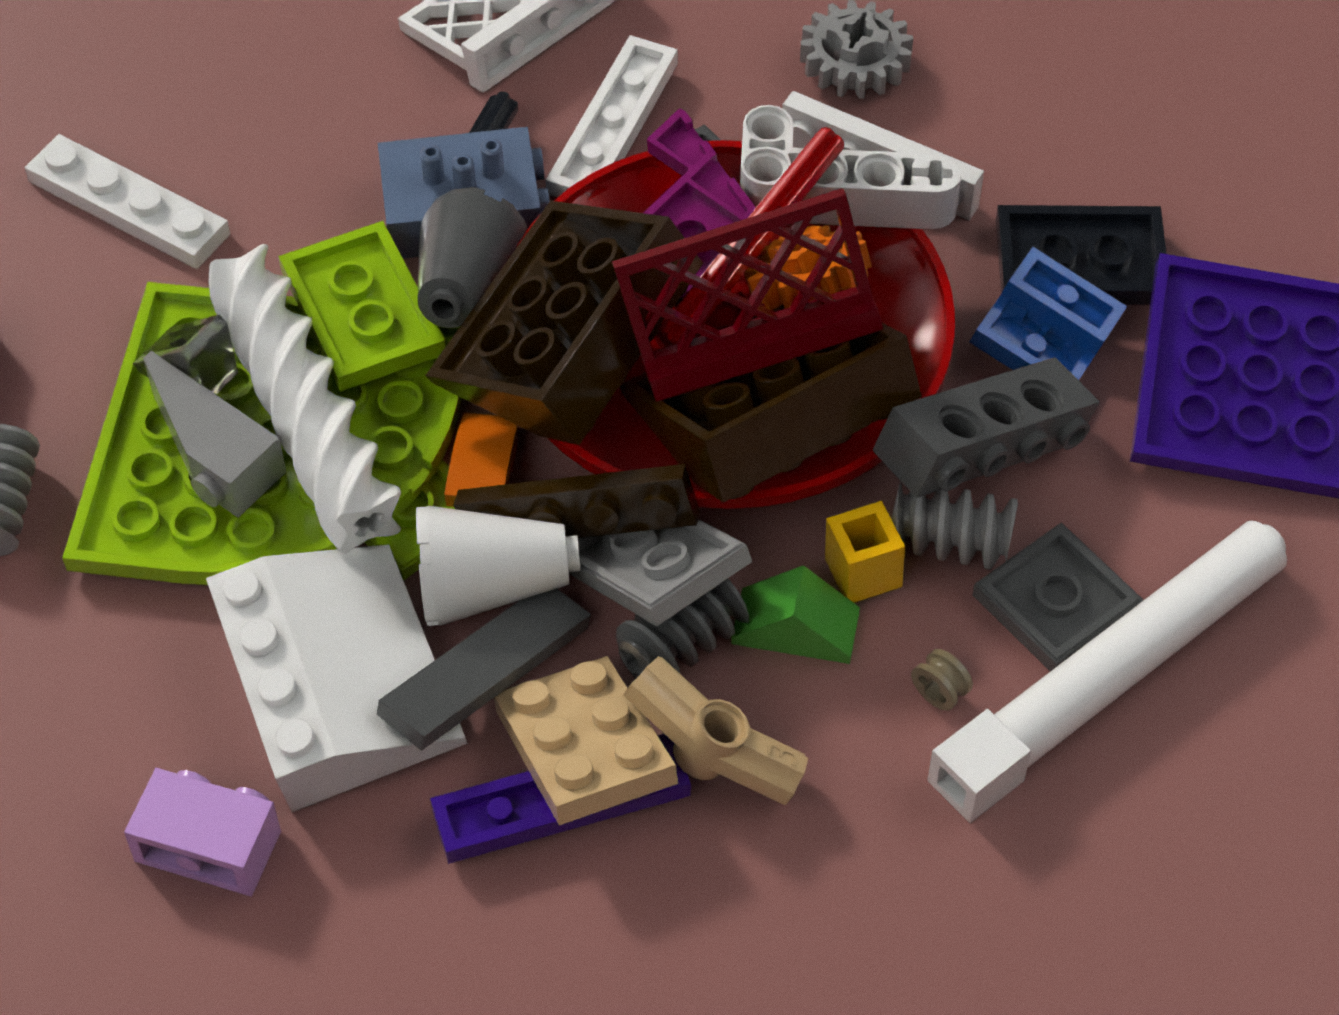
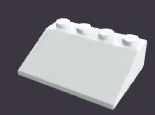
[206,544,468,812]

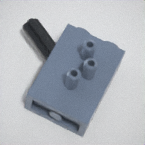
[378,91,549,259]

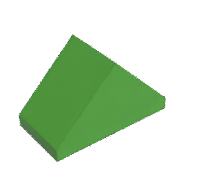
[731,565,860,664]

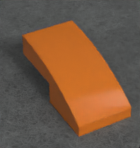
[444,412,520,507]

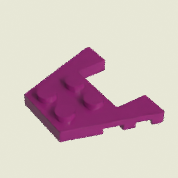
[644,108,771,308]

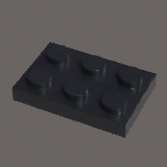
[995,205,1167,305]

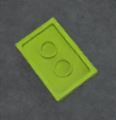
[278,221,446,392]

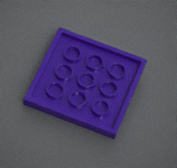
[1129,253,1339,499]

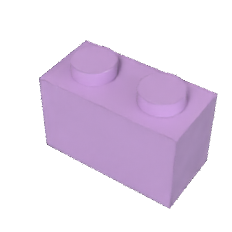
[124,767,281,897]

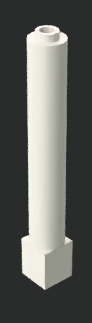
[927,521,1287,823]

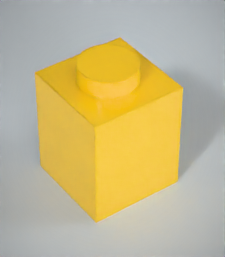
[825,501,905,603]

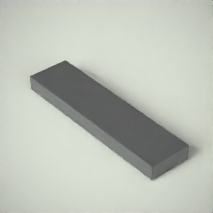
[377,589,591,751]

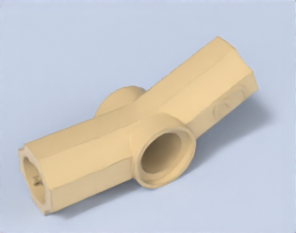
[623,656,808,805]

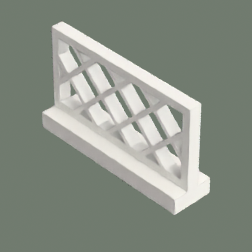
[398,0,616,93]

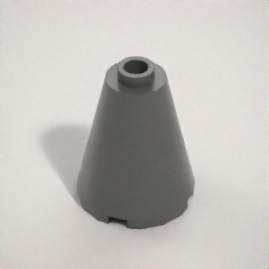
[418,187,528,328]

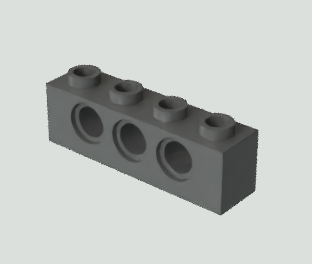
[873,357,1100,498]

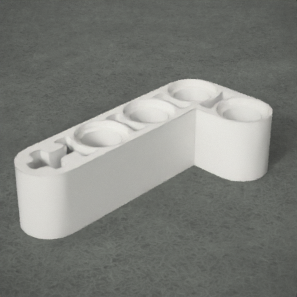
[740,105,962,229]

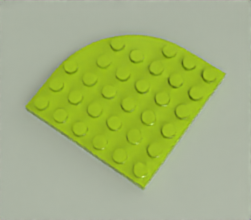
[62,282,462,585]

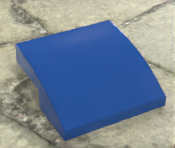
[969,247,1127,380]

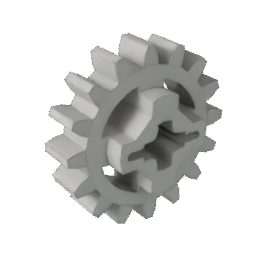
[800,0,913,99]

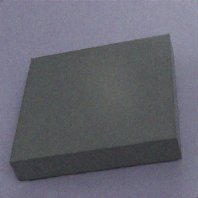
[972,522,1143,671]

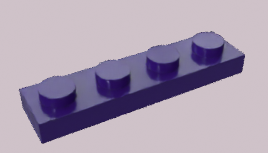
[430,734,691,864]

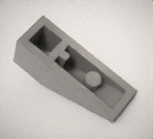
[143,351,286,517]

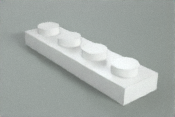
[546,35,678,197]
[782,91,984,221]
[24,134,230,269]

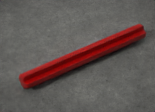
[657,127,845,347]

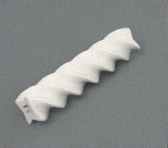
[208,244,401,553]

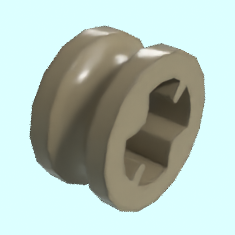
[911,649,973,711]

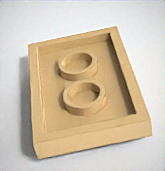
[494,656,678,825]

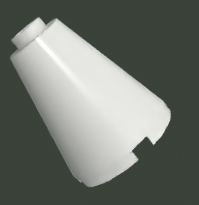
[416,506,580,626]

